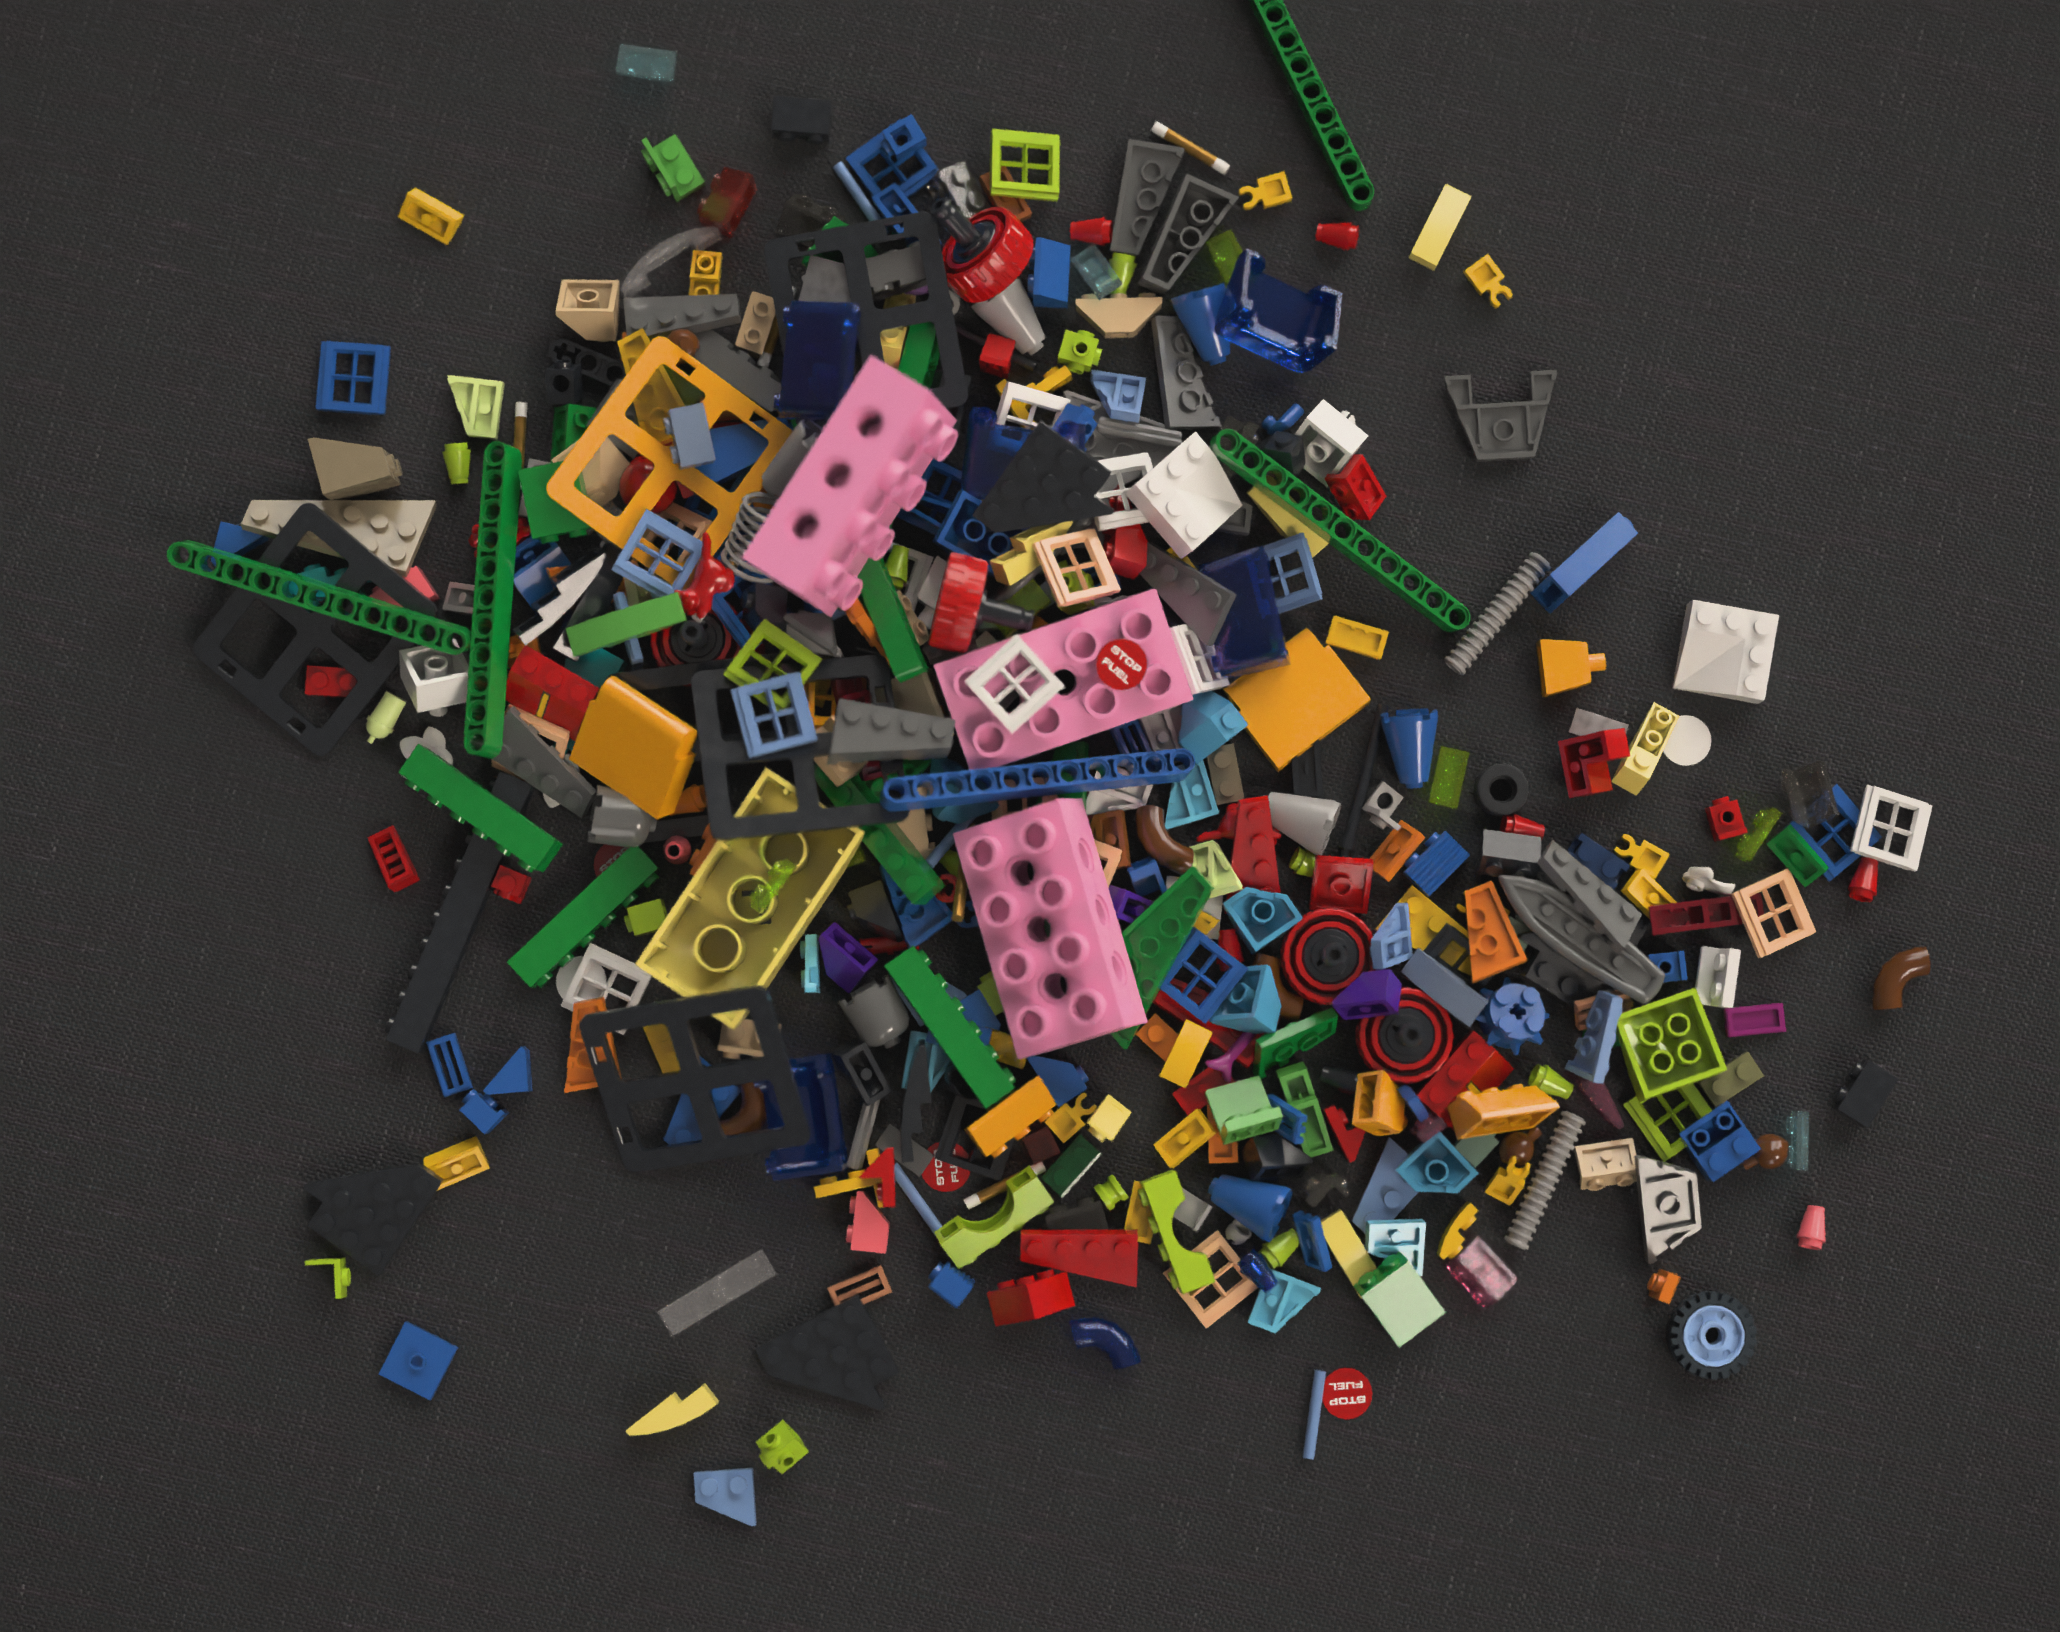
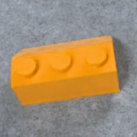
[964,1075,1057,1158]
[1447,1084,1559,1140]

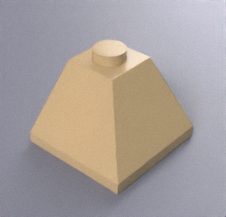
[556,280,620,342]
[552,437,630,507]

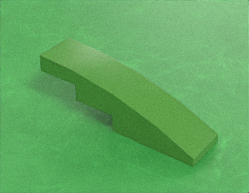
[566,593,686,656]

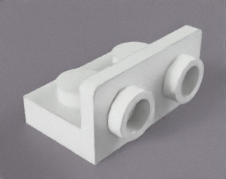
[1695,946,1741,1008]

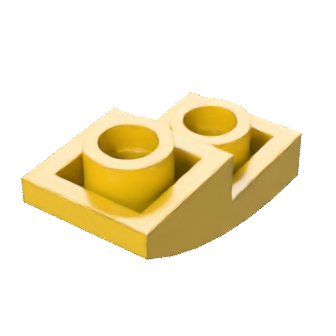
[689,250,722,295]
[1159,1019,1212,1089]
[1437,1201,1478,1259]

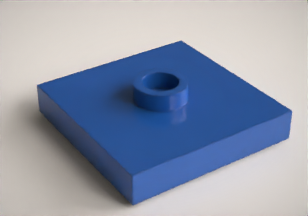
[379,1321,458,1400]

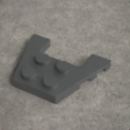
[1444,370,1557,462]

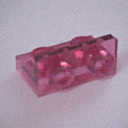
[1446,1236,1518,1308]

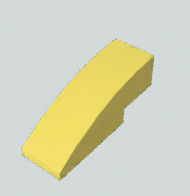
[1409,184,1471,270]
[1246,475,1329,558]
[989,521,1073,585]
[1321,1209,1376,1298]
[626,1383,719,1436]

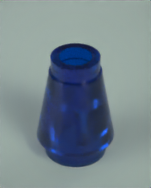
[1237,1249,1279,1294]

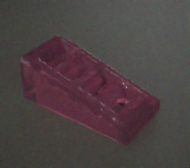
[1575,1078,1624,1129]

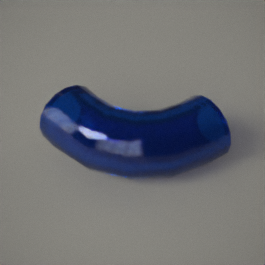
[1069,1317,1141,1370]

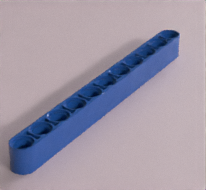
[880,748,1195,812]

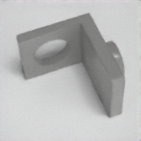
[1362,781,1403,831]
[1173,1188,1212,1232]

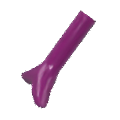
[1205,1032,1257,1083]

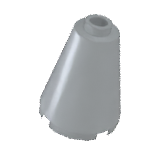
[971,276,1046,356]
[762,420,823,497]
[1263,792,1341,855]

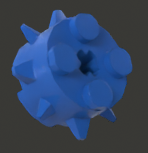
[1475,977,1550,1055]

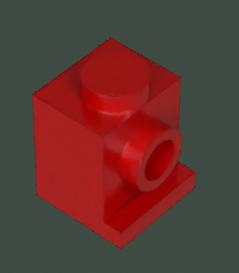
[1705,796,1748,842]
[491,865,532,904]

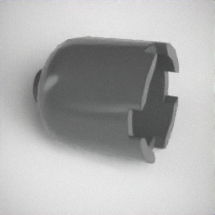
[587,785,657,848]
[838,975,909,1049]

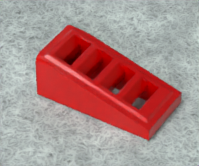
[367,825,420,892]

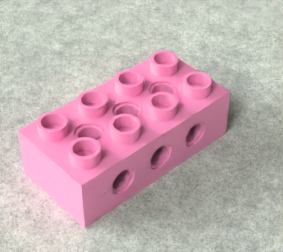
[742,355,958,617]
[933,588,1194,770]
[952,798,1147,1059]

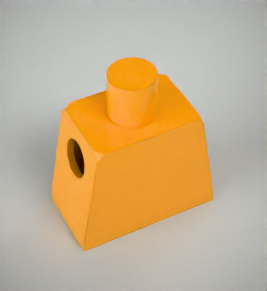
[1536,639,1606,697]
[1352,1070,1408,1136]

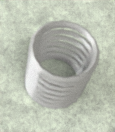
[720,492,780,584]

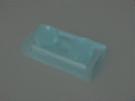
[616,44,677,82]
[1070,243,1123,300]
[1786,1111,1809,1170]

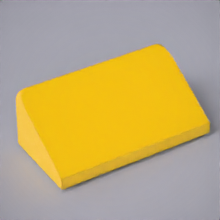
[398,188,464,245]
[423,1136,490,1190]

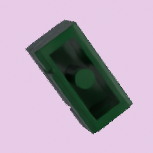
[1041,1134,1102,1198]

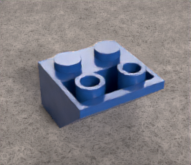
[1028,237,1070,308]
[513,536,571,613]
[1678,1100,1761,1182]

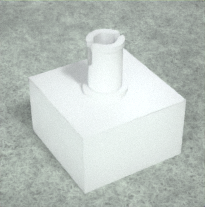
[1295,399,1368,487]
[399,639,469,717]

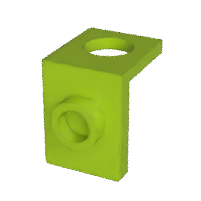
[305,1257,351,1299]

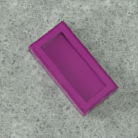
[1723,1003,1786,1037]

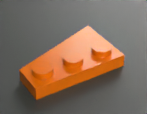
[845,598,894,673]
[1465,881,1527,984]
[564,997,622,1093]

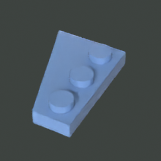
[1565,991,1623,1084]
[1351,1137,1418,1234]

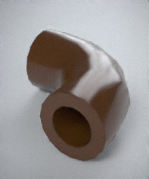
[1135,805,1194,875]
[1873,946,1930,1010]
[1252,953,1304,1023]
[720,1080,771,1135]

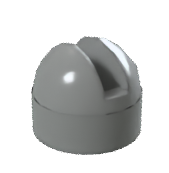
[1225,1219,1251,1245]

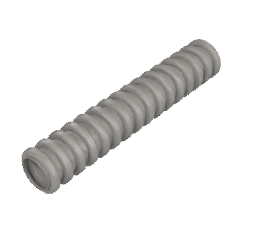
[1444,552,1551,675]
[1504,1111,1586,1250]

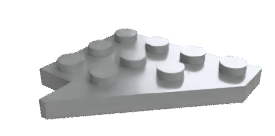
[1048,390,1183,493]

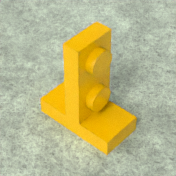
[995,365,1072,437]
[814,1148,883,1208]

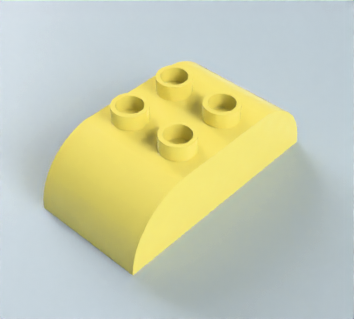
[635,768,864,1030]

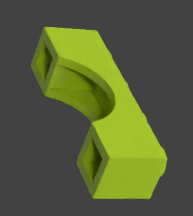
[934,1165,1054,1269]
[1137,1170,1215,1294]

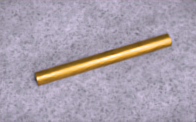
[952,822,975,922]

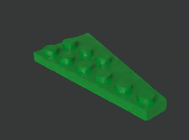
[1067,866,1214,1049]

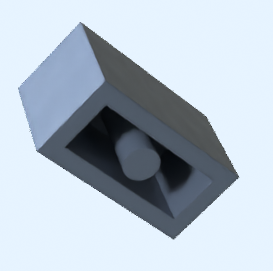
[663,403,716,470]

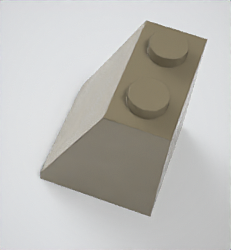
[308,437,403,500]
[869,667,952,719]

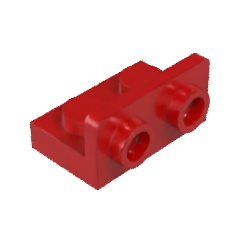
[1324,454,1386,520]

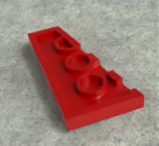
[1223,795,1280,914]
[1153,978,1281,1068]
[1020,1229,1138,1288]

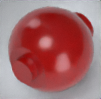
[619,456,677,515]

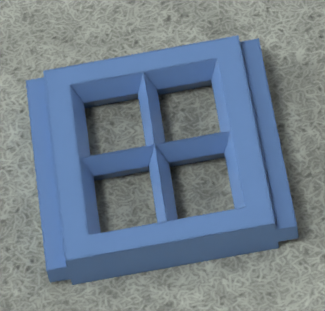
[611,509,702,597]
[1242,533,1323,620]
[613,592,643,669]
[731,672,818,758]

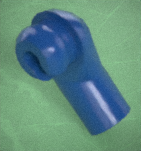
[1261,404,1304,435]

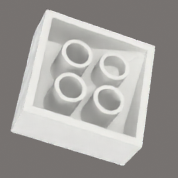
[1125,432,1242,559]
[1673,600,1779,704]

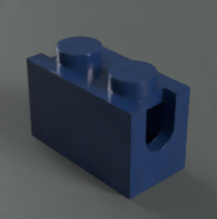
[1567,833,1630,890]

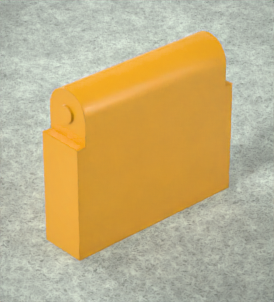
[1223,627,1371,772]
[569,676,698,819]

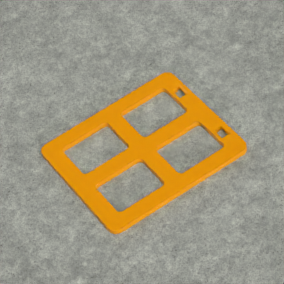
[546,336,792,590]

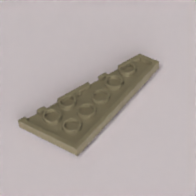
[241,500,437,577]

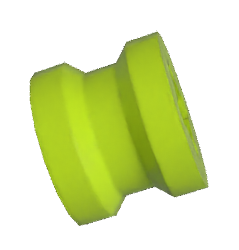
[1093,1174,1129,1211]

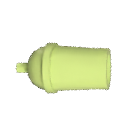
[366,691,406,744]

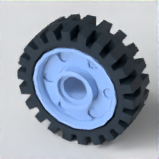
[1667,1291,1757,1379]

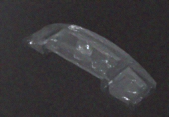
[621,227,722,298]

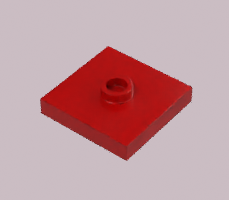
[1309,855,1374,914]

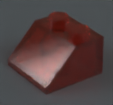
[697,167,757,239]

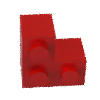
[1558,728,1630,798]
[987,1269,1075,1327]

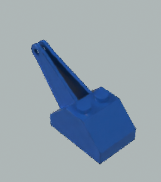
[908,490,1028,579]

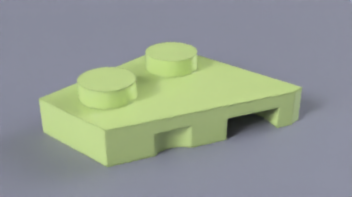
[448,375,504,440]
[1190,840,1243,899]

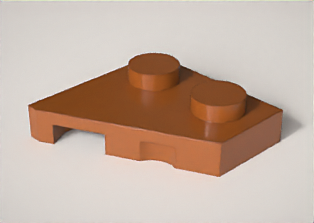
[1090,809,1131,870]

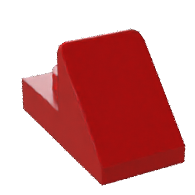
[979,334,1016,379]
[1322,1105,1365,1163]
[859,1147,896,1207]

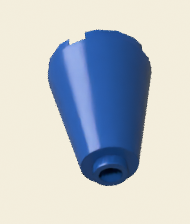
[1171,283,1230,366]
[1380,708,1438,789]
[1208,1174,1293,1242]

